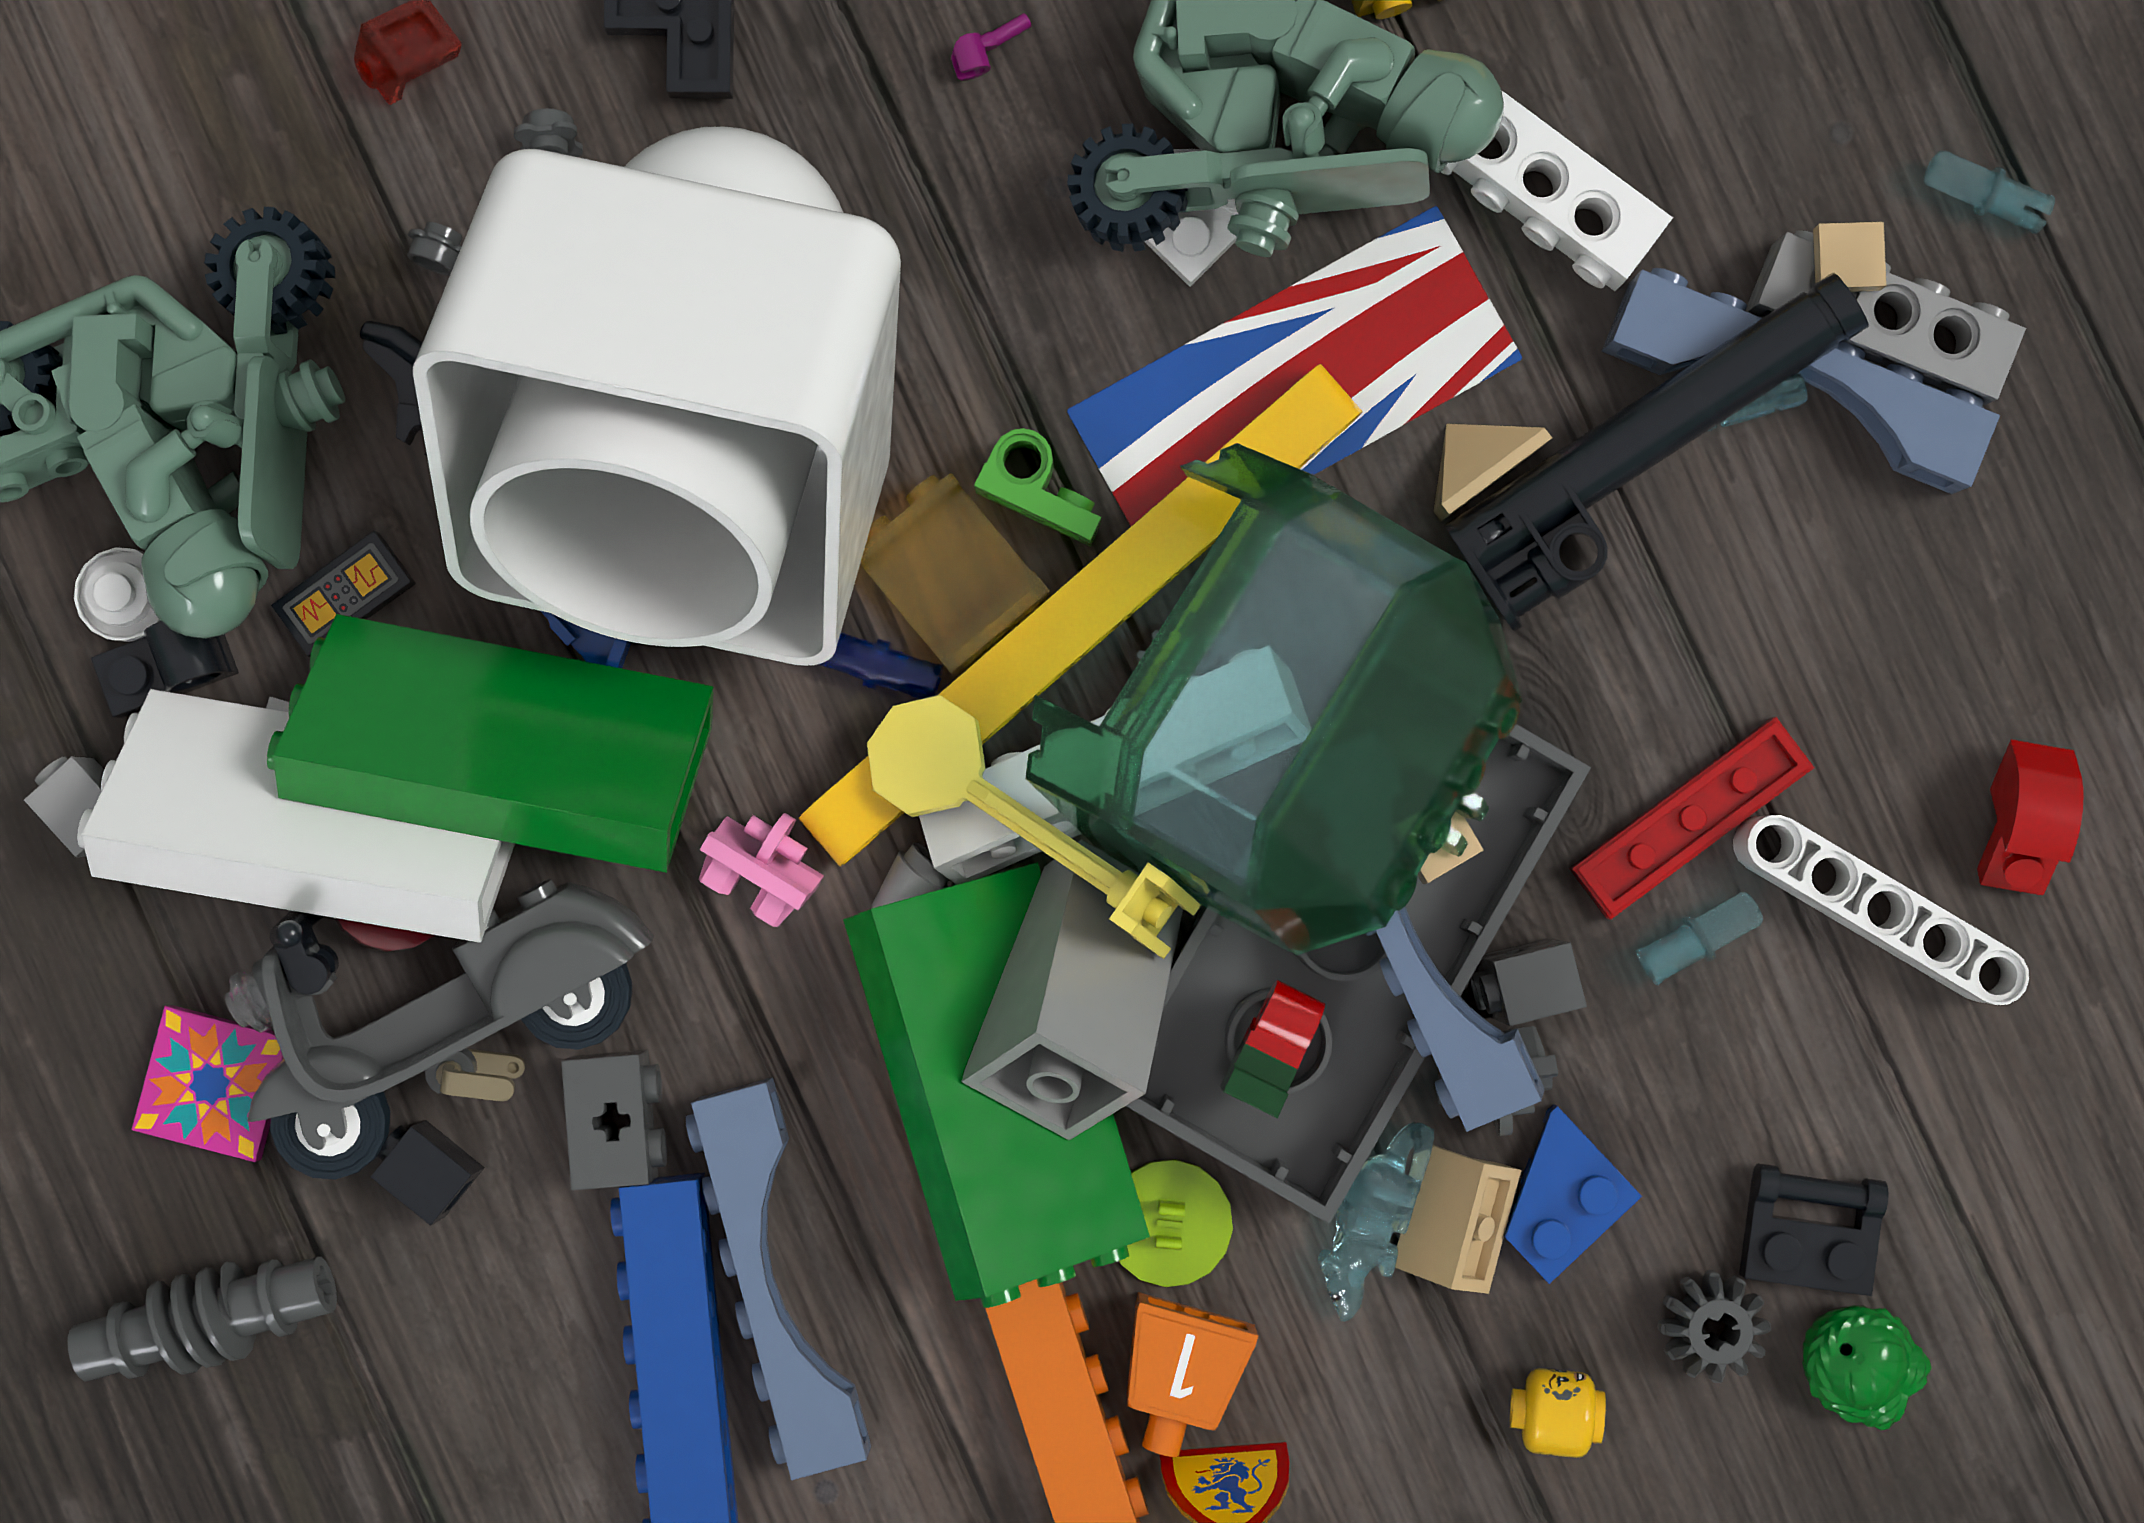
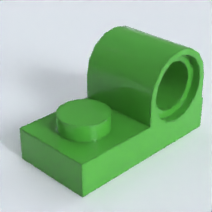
[974,428,1101,547]

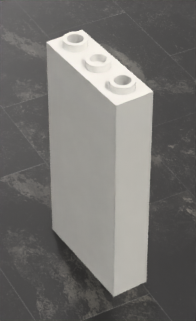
[77,689,515,943]

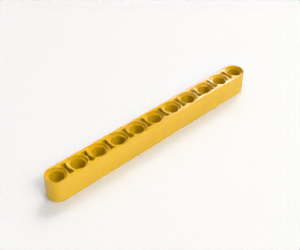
[798,364,1363,867]

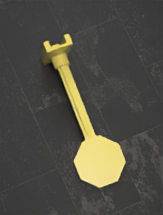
[867,695,1201,959]

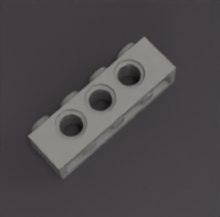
[1746,231,2026,407]

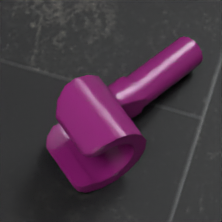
[951,13,1032,81]

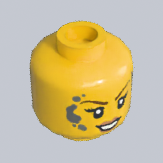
[1510,1368,1606,1458]

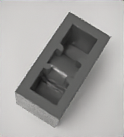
[1470,938,1587,1026]
[561,1050,667,1190]

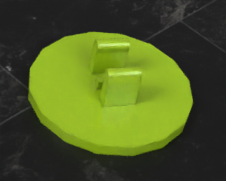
[1119,1159,1233,1287]

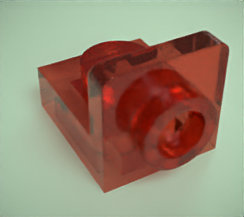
[354,0,462,105]

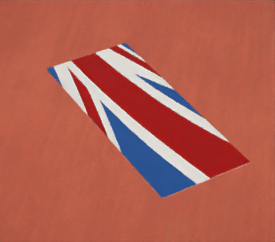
[1067,206,1522,526]

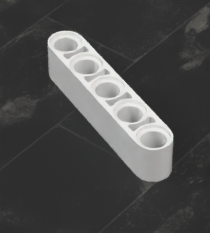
[1733,815,2029,1005]

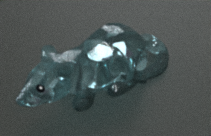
[1318,1122,1434,1322]

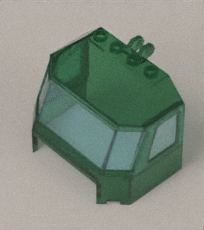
[1025,443,1522,955]

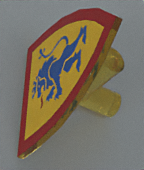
[1160,1442,1290,1523]

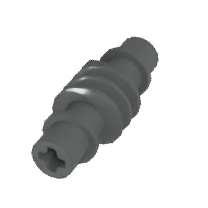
[68,1257,337,1382]

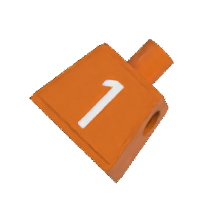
[1127,1292,1259,1457]

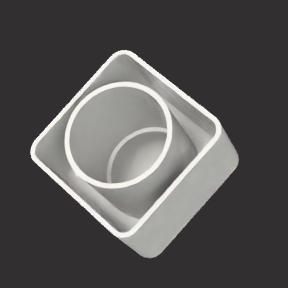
[413,127,901,666]

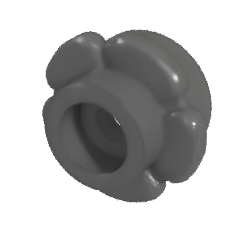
[407,222,463,276]

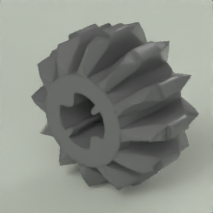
[1657,1270,1771,1383]

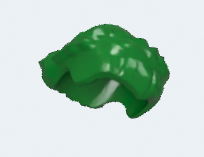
[1802,1305,1932,1430]

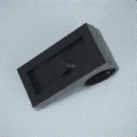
[91,621,239,718]

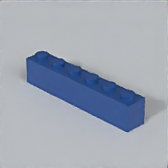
[610,1172,739,1523]

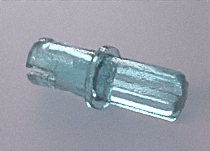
[1924,150,2055,234]
[1636,892,1763,986]

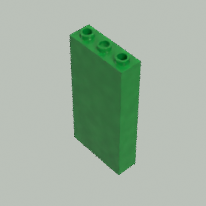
[267,614,714,873]
[843,862,1150,1308]

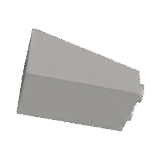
[962,840,1183,1140]

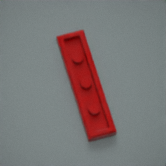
[1569,717,1815,920]

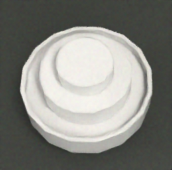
[74,547,161,642]

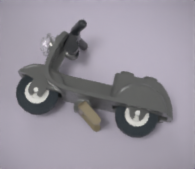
[225,879,654,1180]

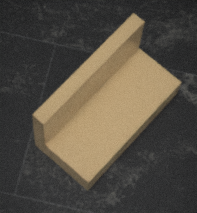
[1392,1143,1522,1294]

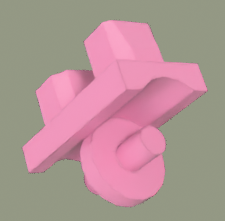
[699,813,824,927]

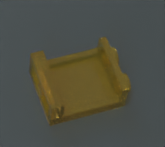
[860,473,1051,676]

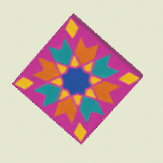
[132,1005,284,1162]

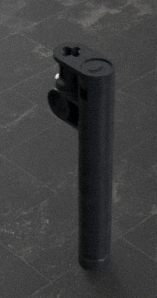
[1445,273,1869,632]

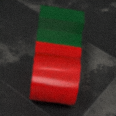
[1220,980,1325,1119]

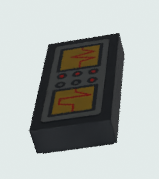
[271,531,416,657]

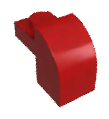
[1977,739,2084,896]

